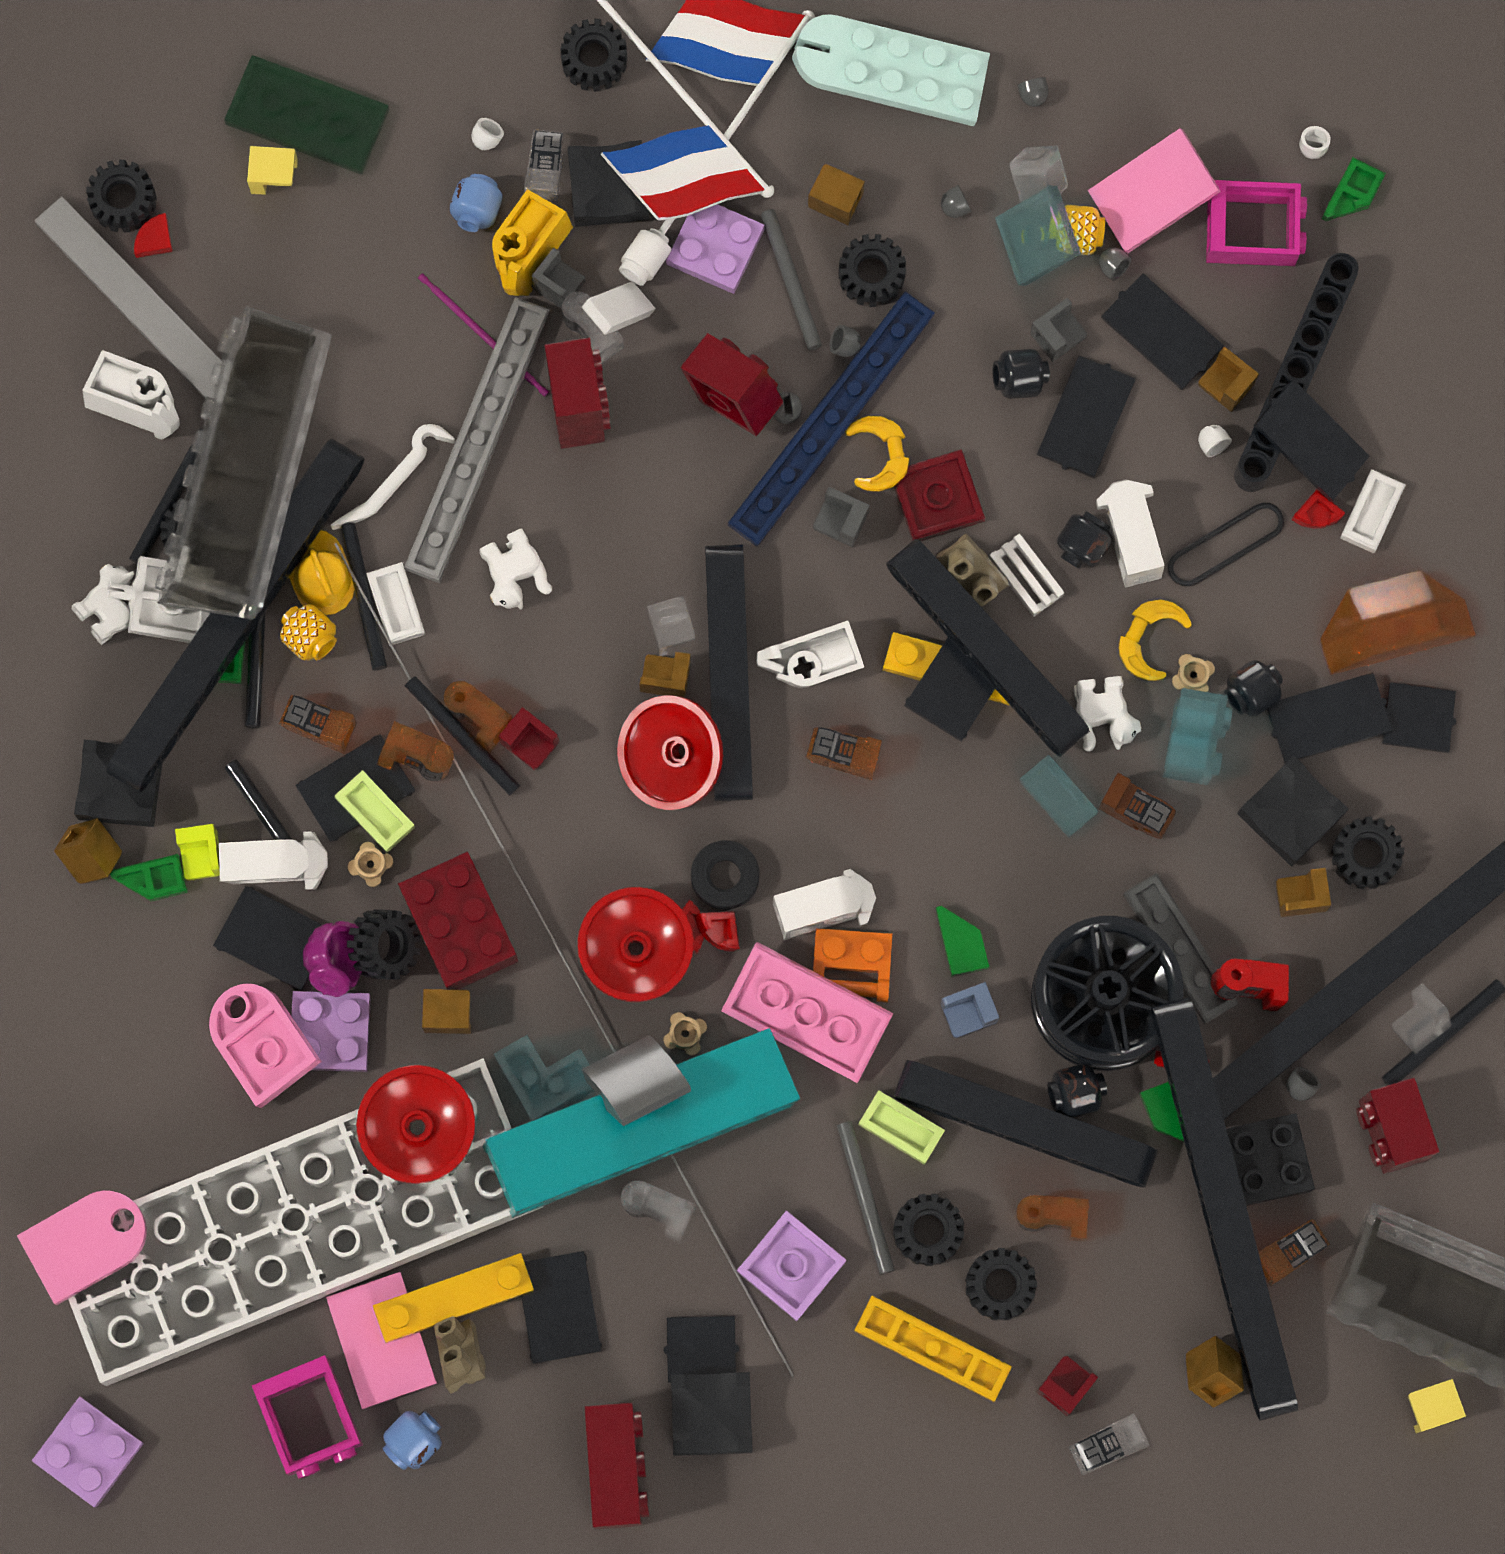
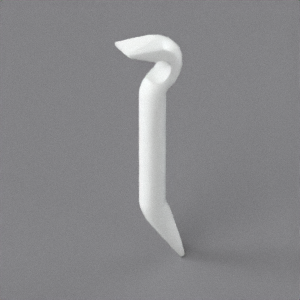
[331,424,456,530]

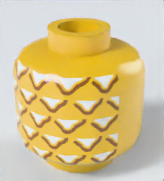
[1051,205,1105,255]
[280,604,337,661]

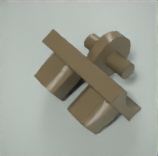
[937,533,1009,606]
[434,1316,486,1394]

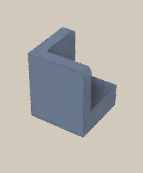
[940,982,999,1038]

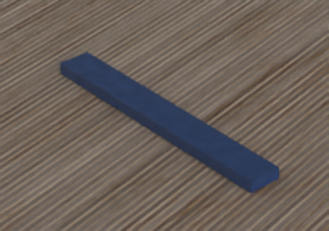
[727,291,935,547]

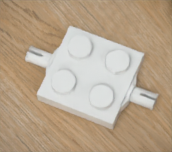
[107,556,218,643]

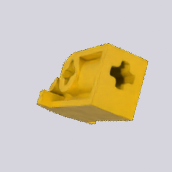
[492,189,573,296]

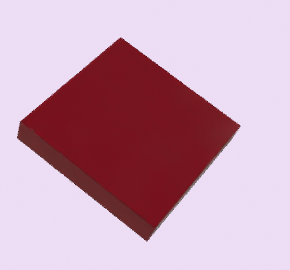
[894,449,985,541]

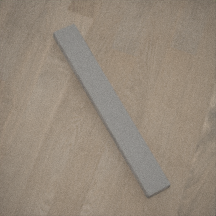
[34,196,264,431]
[404,297,550,583]

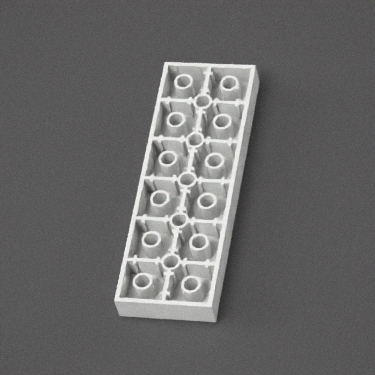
[68,1058,543,1386]

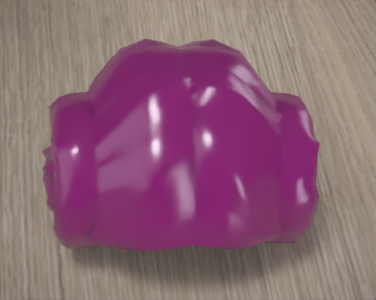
[303,920,362,997]

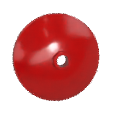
[617,695,723,810]
[578,887,693,1002]
[356,1065,475,1184]

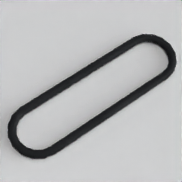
[1168,503,1284,586]

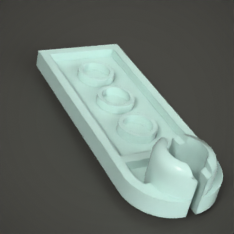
[792,15,990,126]

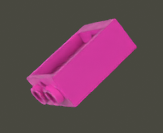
[1206,180,1307,266]
[252,1355,363,1479]

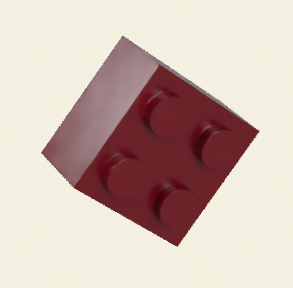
[680,333,783,437]
[1356,1077,1440,1174]

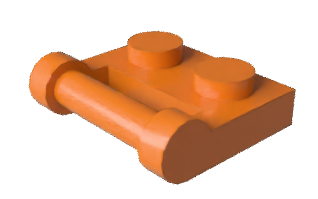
[813,928,892,1003]

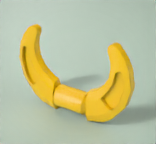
[845,416,909,491]
[1118,599,1192,681]

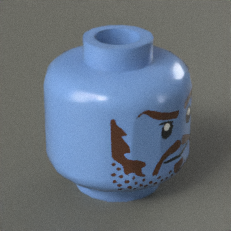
[450,174,503,232]
[383,1411,442,1470]

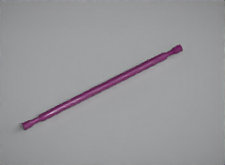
[418,273,550,397]

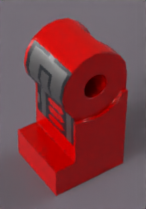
[1211,959,1289,1012]

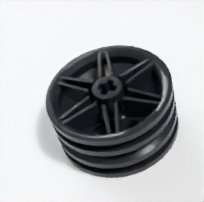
[1031,916,1183,1071]

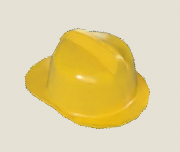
[289,530,354,615]

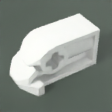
[82,350,180,440]
[1096,479,1165,588]
[756,621,864,688]
[219,831,328,890]
[773,869,876,941]

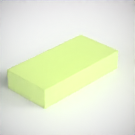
[335,770,415,853]
[858,1090,945,1165]

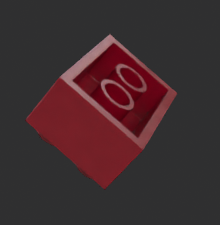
[545,338,611,449]
[398,851,518,990]
[585,1403,649,1529]

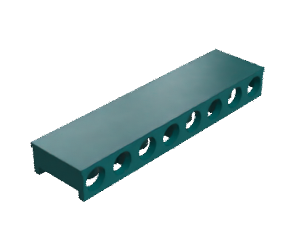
[482,1028,800,1218]

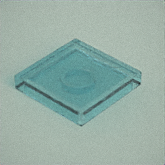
[995,185,1081,286]

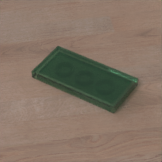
[224,55,390,175]

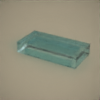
[1019,755,1099,838]

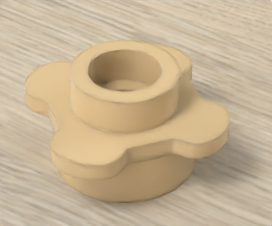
[1172,654,1215,696]
[348,842,393,887]
[664,1012,707,1056]

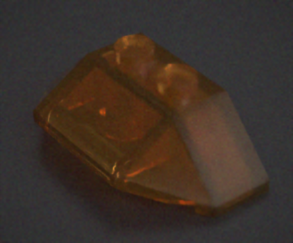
[1320,570,1476,675]

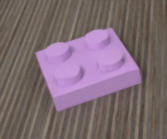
[666,204,765,294]
[291,991,371,1072]
[737,1210,847,1322]
[32,1396,144,1508]

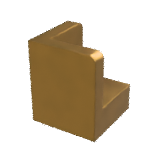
[808,164,865,225]
[1198,347,1259,412]
[639,652,691,697]
[54,818,122,884]
[1276,868,1331,917]
[422,989,471,1034]
[1186,1336,1244,1408]

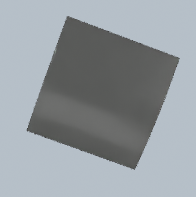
[582,1035,691,1126]

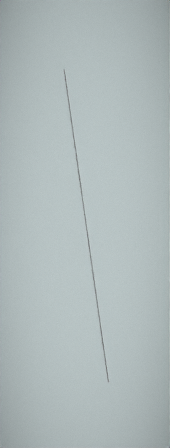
[334,543,794,1377]

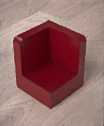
[498,707,559,770]
[1036,1356,1098,1416]

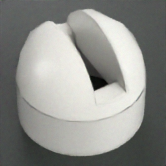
[471,118,504,150]
[1299,126,1331,159]
[1198,425,1232,457]

